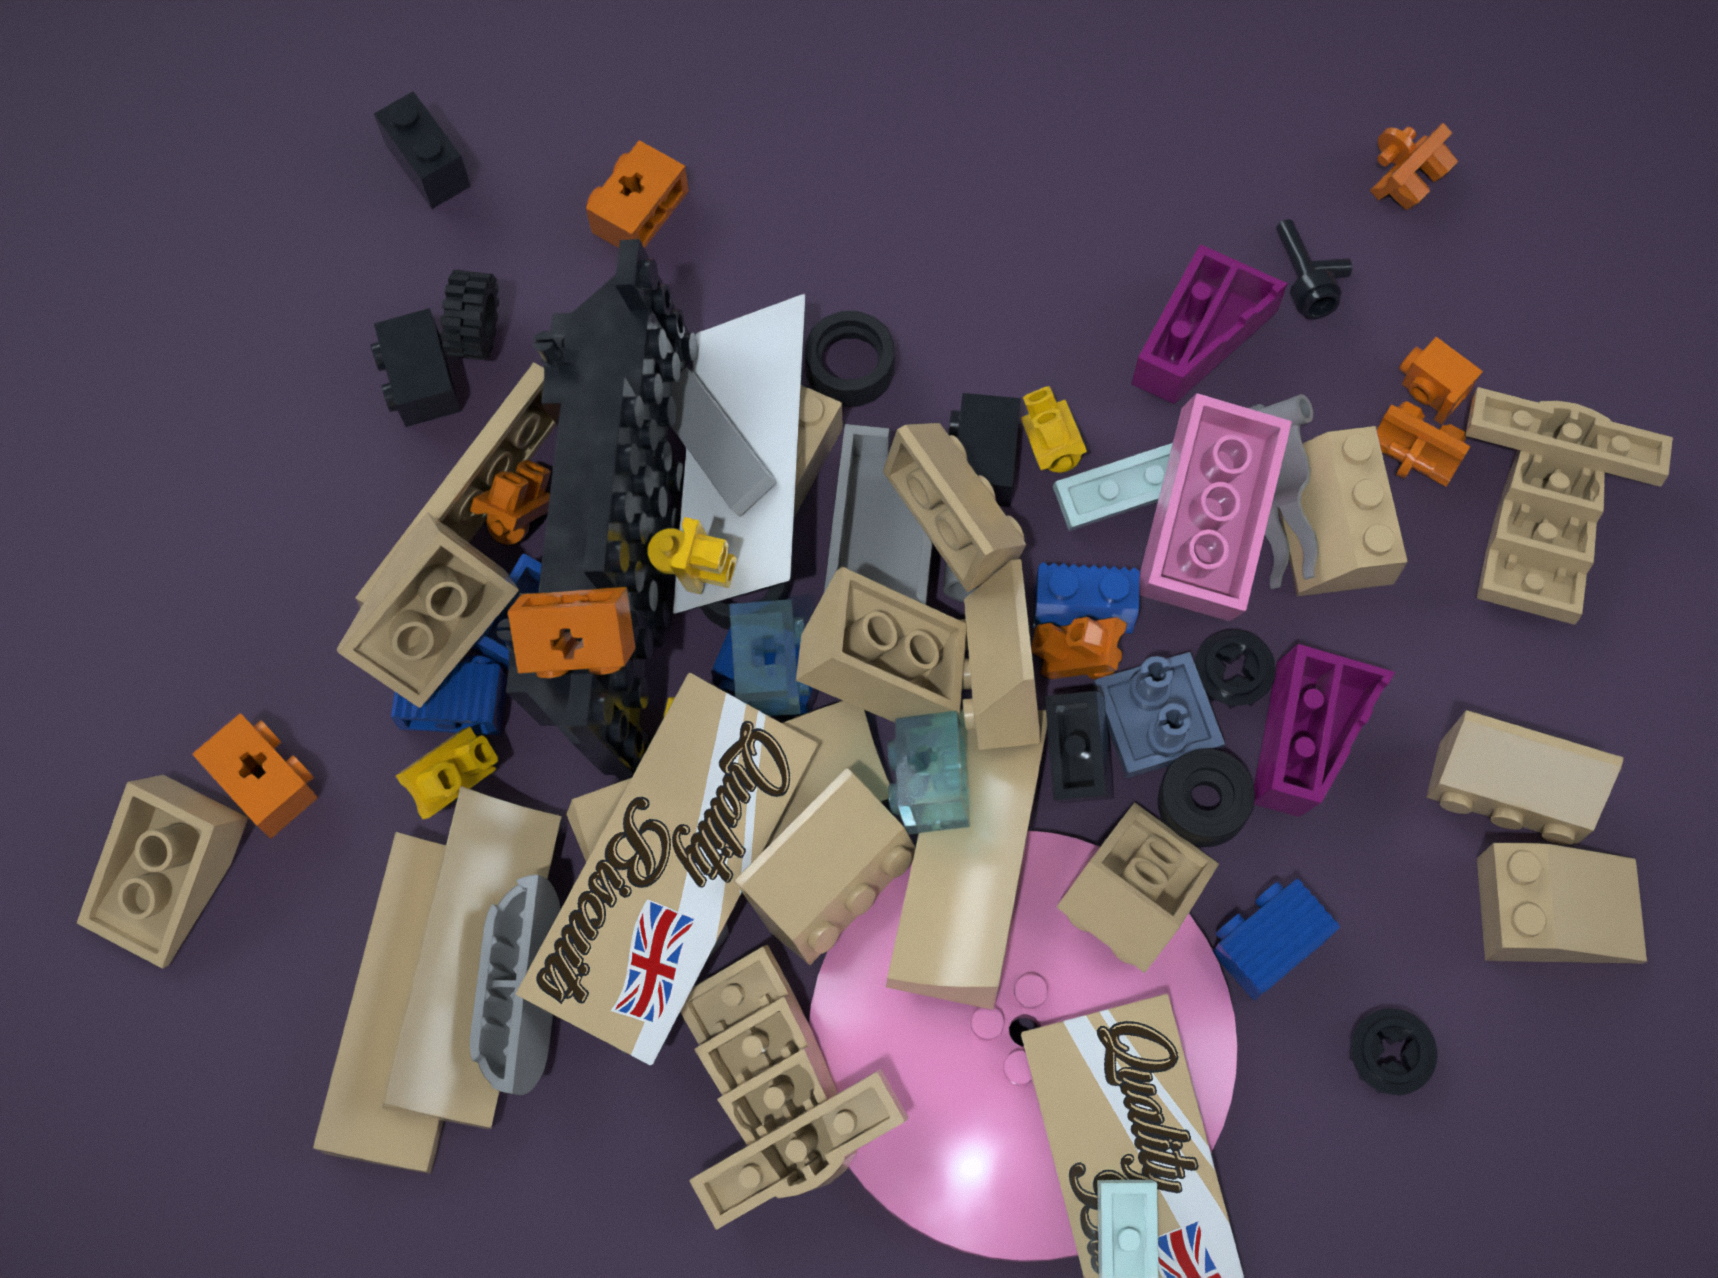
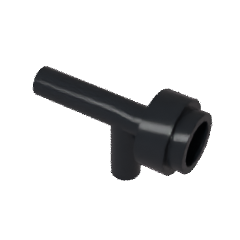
[1276,219,1352,319]

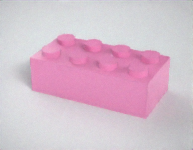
[1139,393,1292,621]

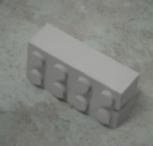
[824,424,933,605]

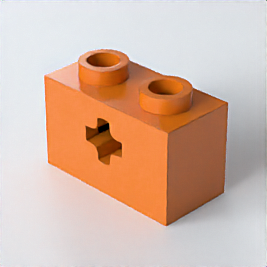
[586,140,689,249]
[508,587,636,678]
[192,713,318,839]

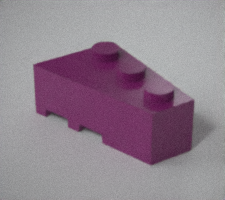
[1131,244,1288,404]
[1254,644,1395,817]

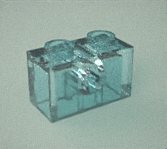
[729,599,810,716]
[888,711,970,834]

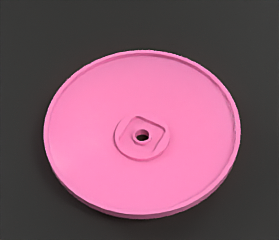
[809,831,1237,1262]

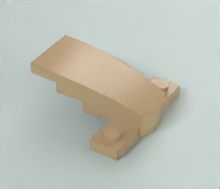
[1465,387,1673,625]
[680,945,909,1230]

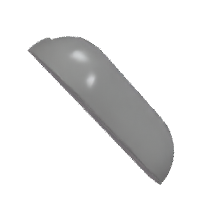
[470,875,561,1095]

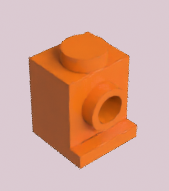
[1399,337,1483,425]

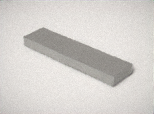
[671,367,777,517]

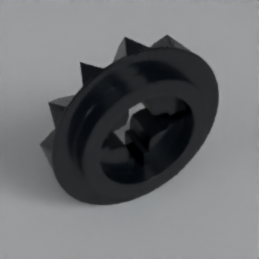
[1194,629,1276,709]
[1349,1008,1438,1096]

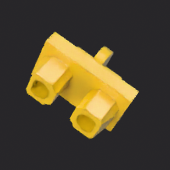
[1021,386,1087,473]
[648,517,737,595]
[395,726,498,820]

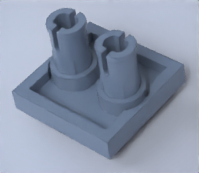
[1093,652,1225,779]

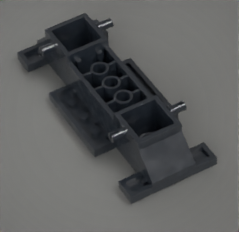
[496,239,697,781]

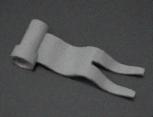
[1249,394,1318,589]

